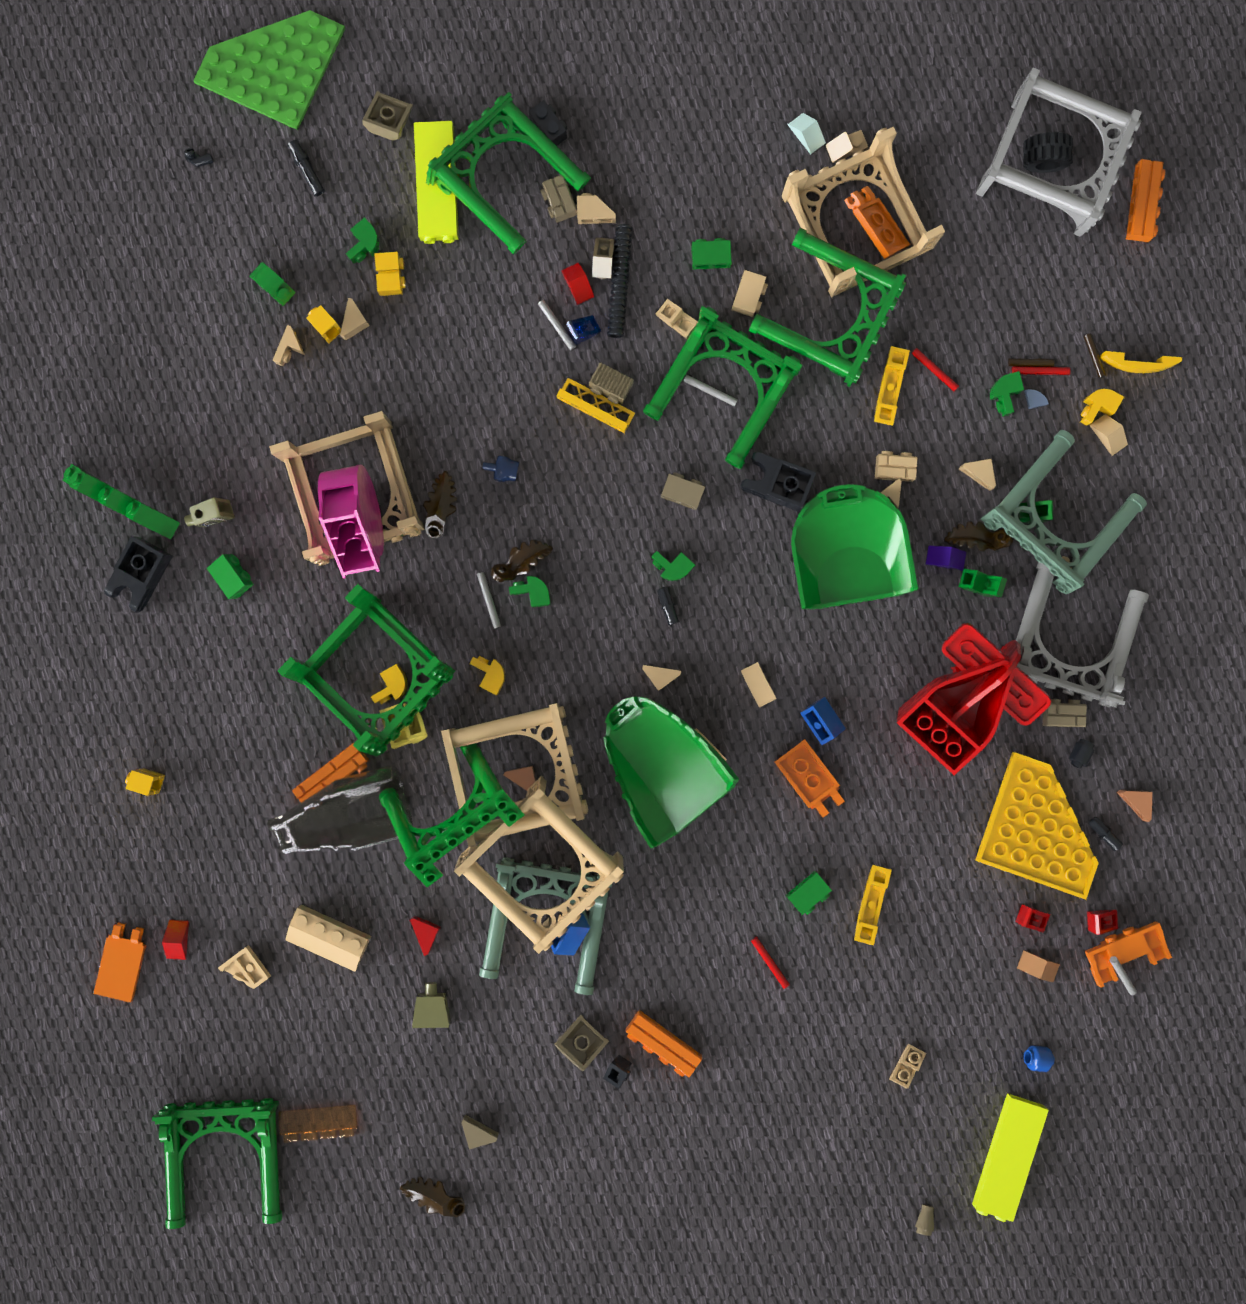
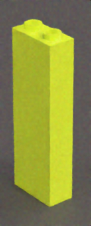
[414,121,459,244]
[972,1093,1049,1222]

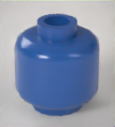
[1024,1045,1055,1072]

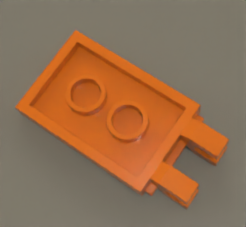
[844,186,910,259]
[774,739,845,817]
[93,922,146,1002]

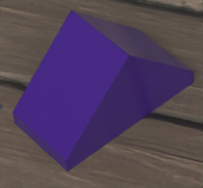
[925,546,966,571]

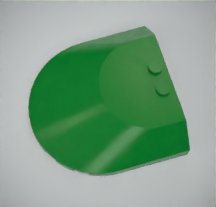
[791,484,918,610]

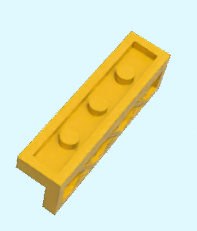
[557,378,635,434]

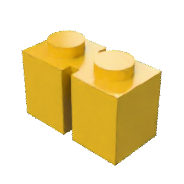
[375,252,406,296]
[307,305,341,343]
[125,768,165,796]

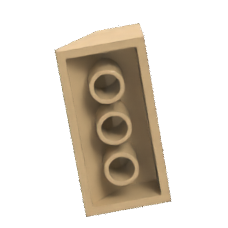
[286,905,371,972]

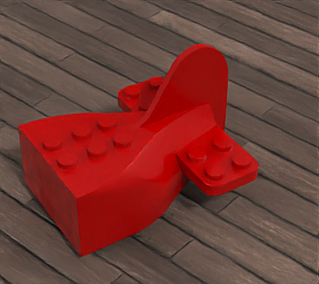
[897,623,1051,775]

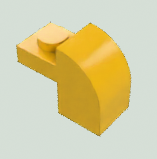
[1080,389,1124,426]
[469,656,505,695]
[371,664,407,705]

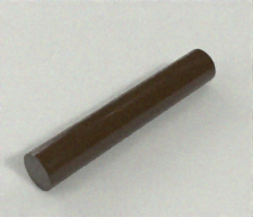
[1084,333,1106,378]
[1008,359,1054,367]

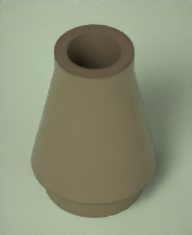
[915,1204,934,1236]

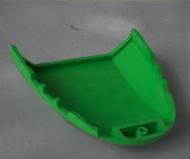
[603,697,739,848]

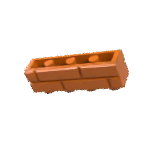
[1126,159,1165,242]
[292,743,370,809]
[626,1010,702,1077]

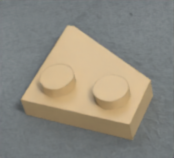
[218,945,271,989]

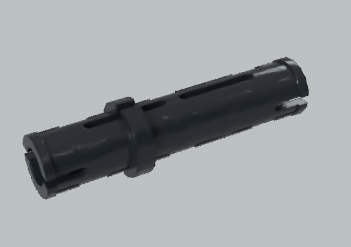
[287,140,325,197]

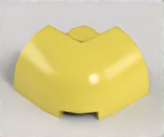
[379,703,427,749]

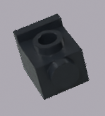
[603,1055,632,1089]

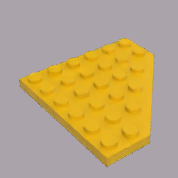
[975,752,1098,900]

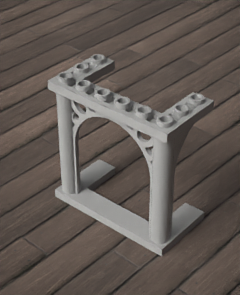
[976,68,1142,237]

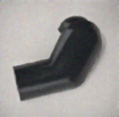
[184,148,214,167]

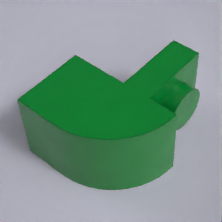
[345,217,379,264]
[249,262,296,306]
[990,371,1024,417]
[651,551,695,581]
[958,569,1007,598]
[509,576,551,608]

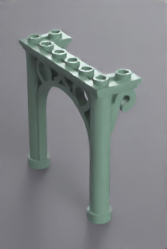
[981,430,1147,595]
[479,857,612,995]

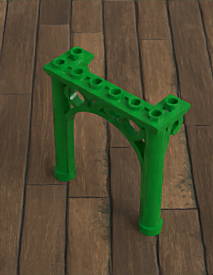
[426,92,591,255]
[749,227,906,387]
[643,306,802,469]
[379,743,525,887]
[152,1098,282,1229]

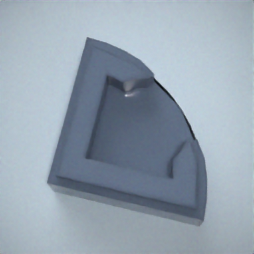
[1024,389,1049,409]

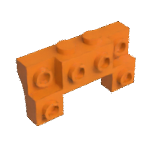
[1085,921,1172,987]

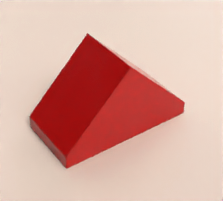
[561,263,594,305]
[1015,904,1050,933]
[1087,910,1118,935]
[410,916,441,956]
[162,920,189,960]

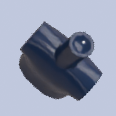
[483,456,519,482]

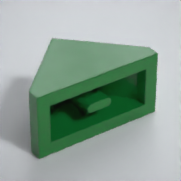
[1018,500,1053,523]

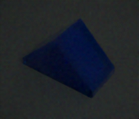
[566,315,602,346]

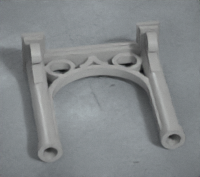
[1016,562,1149,708]

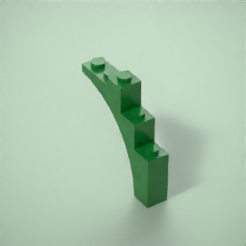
[62,464,180,539]

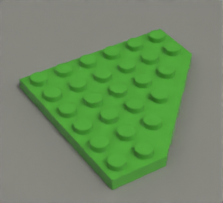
[193,10,345,130]

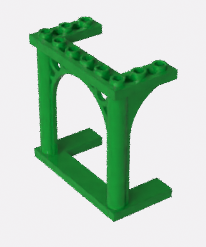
[278,584,456,756]

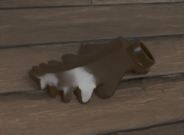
[423,471,457,538]
[944,521,1014,551]
[491,540,553,582]
[400,1177,465,1217]

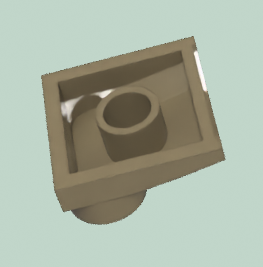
[362,91,413,140]
[554,1015,609,1071]

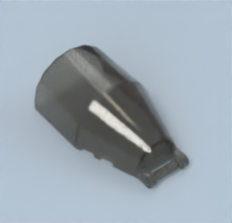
[267,764,413,854]

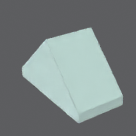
[788,113,826,155]

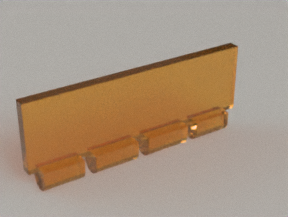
[279,1105,358,1143]

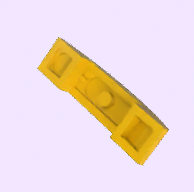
[874,346,910,426]
[1100,351,1182,373]
[854,865,892,946]

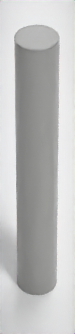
[538,299,576,351]
[684,375,738,407]
[477,572,501,629]
[1110,956,1137,995]

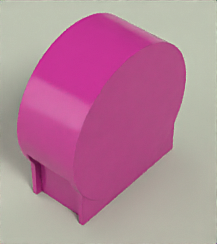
[318,465,384,578]

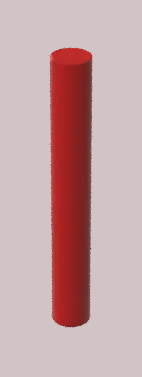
[912,348,959,391]
[1012,367,1070,375]
[751,937,790,989]

